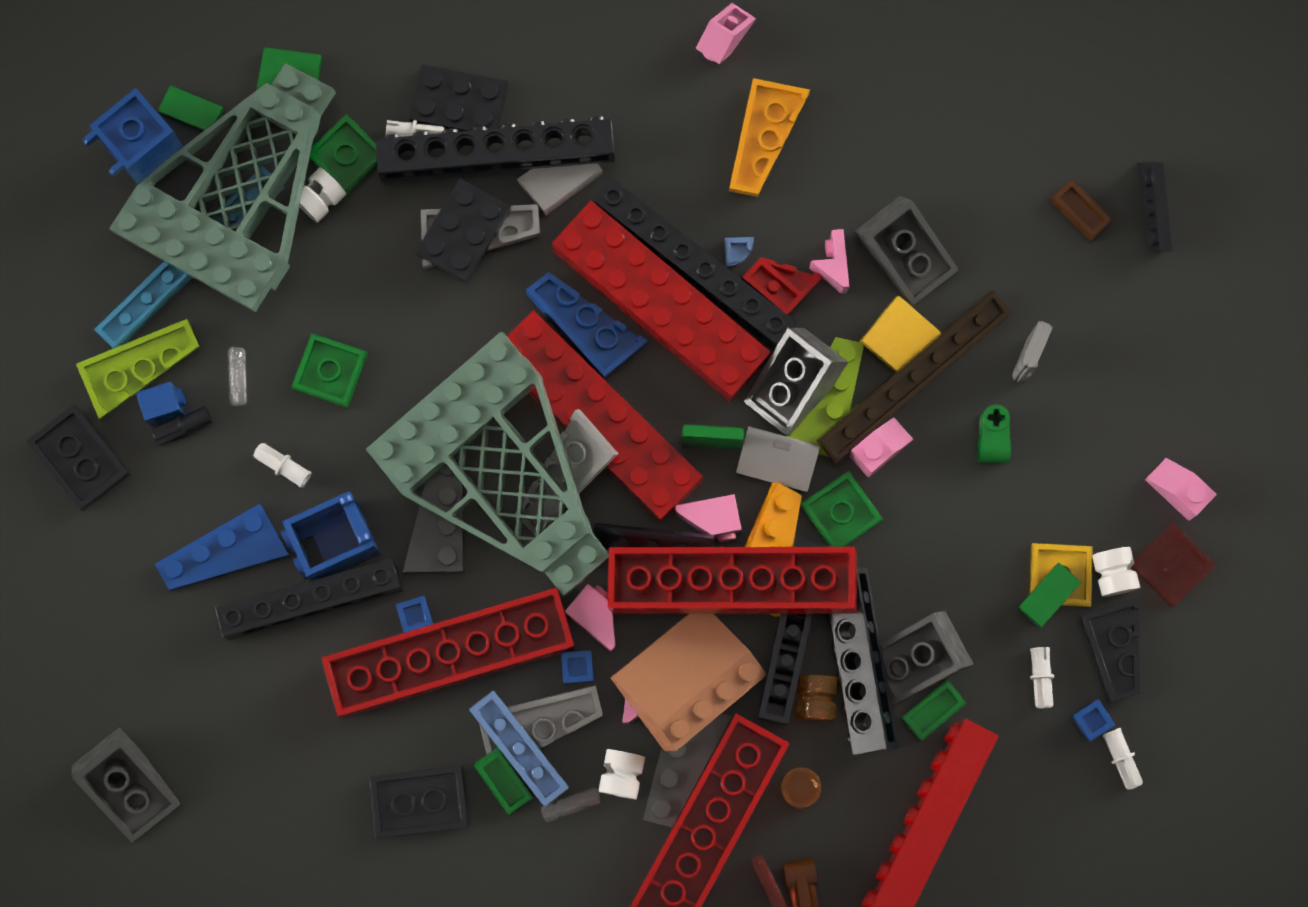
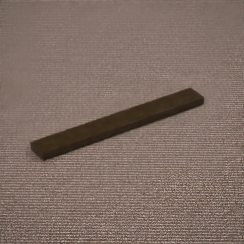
[816,290,1011,463]

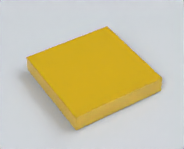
[860,296,941,372]
[1030,543,1093,607]

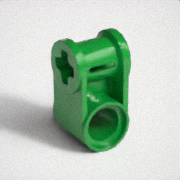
[978,404,1011,463]

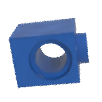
[136,382,186,426]

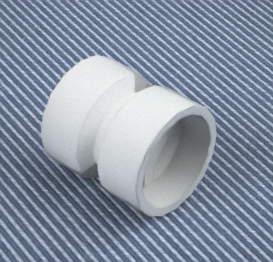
[290,167,347,223]
[1092,547,1140,597]
[598,749,645,800]

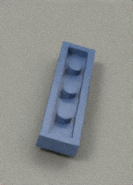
[469,690,569,807]

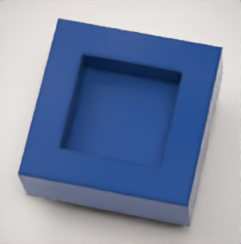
[396,596,434,633]
[561,650,594,684]
[1071,699,1115,742]

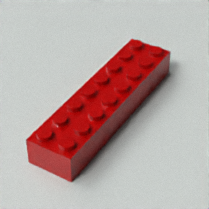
[552,200,771,403]
[507,310,703,524]
[608,547,857,614]
[321,587,575,719]
[630,714,790,907]
[861,719,999,907]

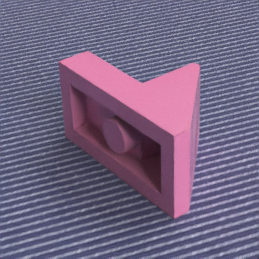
[809,229,849,294]

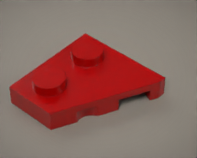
[741,257,823,316]

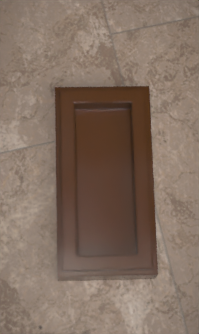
[1050,179,1113,242]

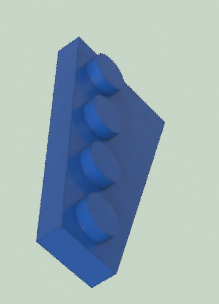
[525,272,648,379]
[155,504,290,591]

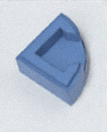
[724,237,754,269]

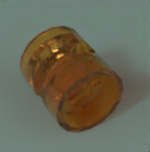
[796,675,837,721]
[779,767,821,809]

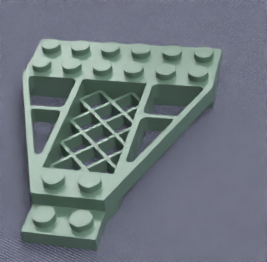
[109,63,336,312]
[366,332,609,596]

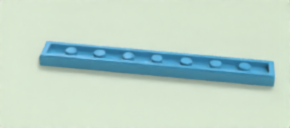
[94,166,285,349]

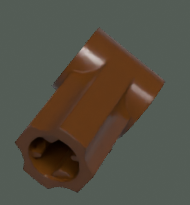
[782,858,819,907]

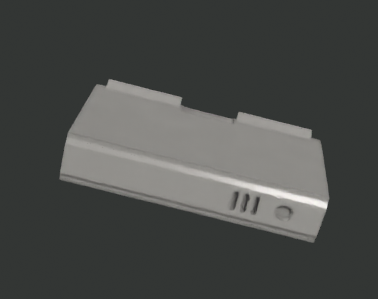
[517,139,603,216]
[1012,321,1053,383]
[736,426,820,492]

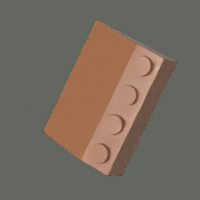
[610,614,767,751]

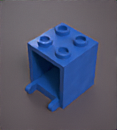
[82,88,183,184]
[281,491,381,580]

